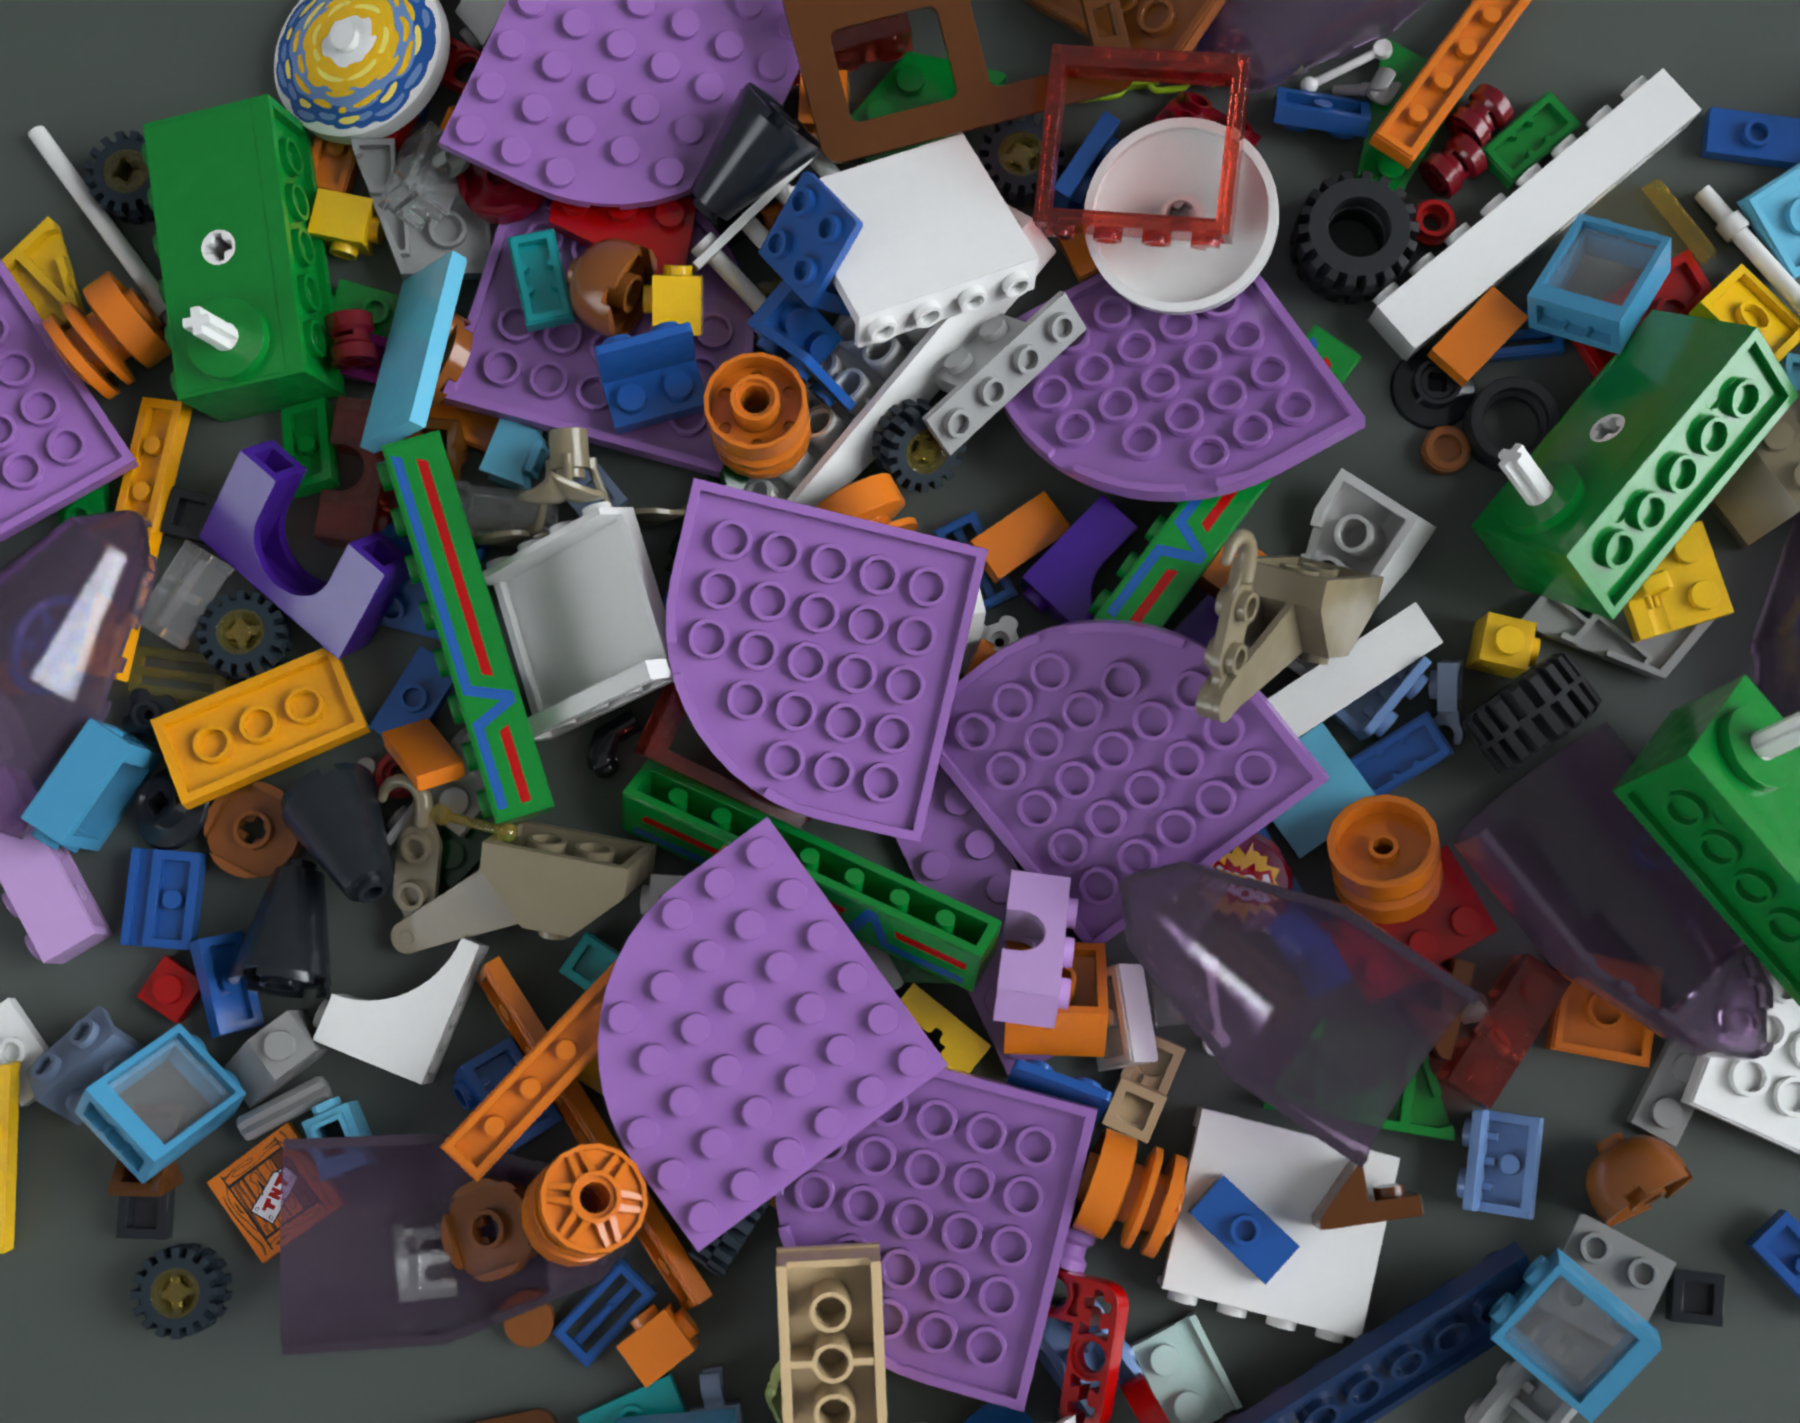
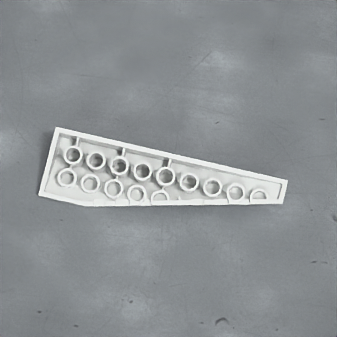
[744,204,1057,507]

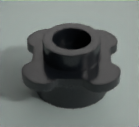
[122,688,177,742]

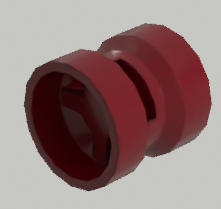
[1445,83,1514,148]
[1419,132,1487,200]
[325,309,379,370]

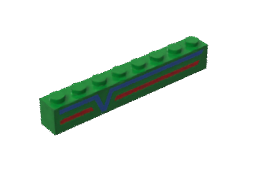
[1088,324,1362,628]
[376,430,555,828]
[621,760,1002,992]

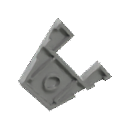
[351,138,499,280]
[1520,595,1714,682]

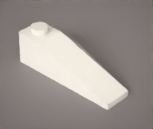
[1287,468,1437,676]

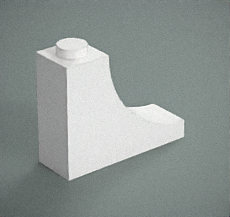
[312,938,490,1085]

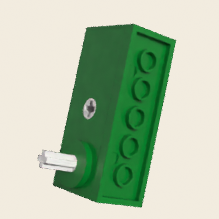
[141,94,346,423]
[1470,310,1799,620]
[1612,674,1800,1006]

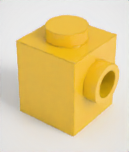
[307,188,385,261]
[643,265,703,336]
[1465,612,1541,679]

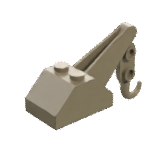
[1708,390,1800,549]
[1196,529,1384,723]
[377,774,657,954]

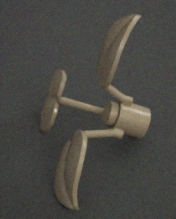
[469,427,687,547]

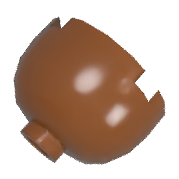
[567,238,657,337]
[1584,1132,1693,1227]

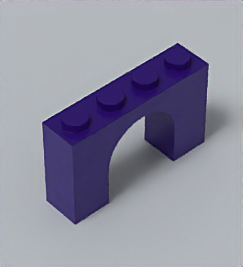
[199,440,409,659]
[1021,494,1220,646]

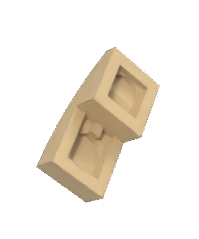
[1102,1034,1186,1144]

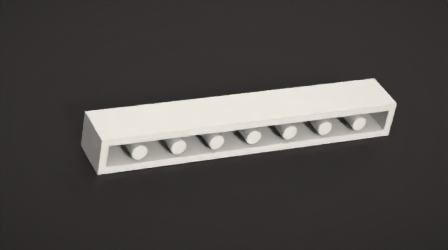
[1368,68,1702,361]

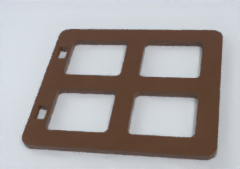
[782,0,1136,164]

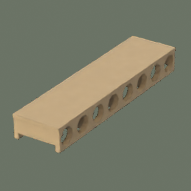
[776,1242,888,1423]

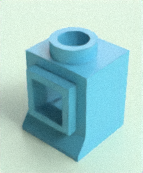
[479,418,549,492]
[301,1096,380,1179]

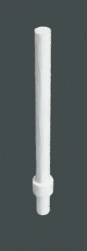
[28,125,168,325]
[1694,185,1800,316]

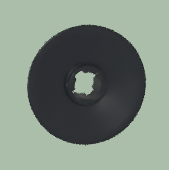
[1390,347,1476,430]
[134,768,210,850]

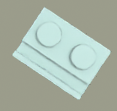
[1129,1312,1242,1423]

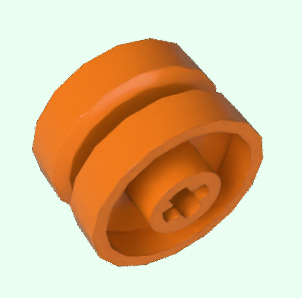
[1326,794,1443,924]

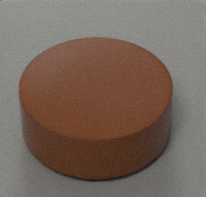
[1419,425,1471,476]
[504,1294,556,1348]

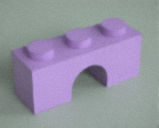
[993,870,1078,1029]

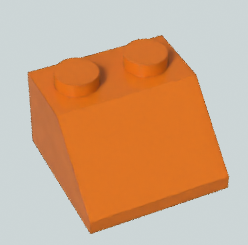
[1004,940,1109,1057]

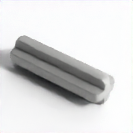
[236,1076,333,1141]

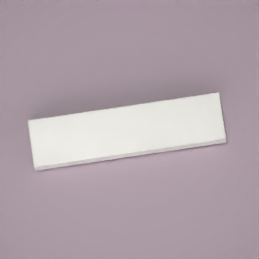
[1267,602,1443,737]

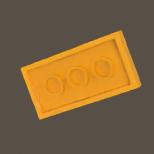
[150,648,371,810]

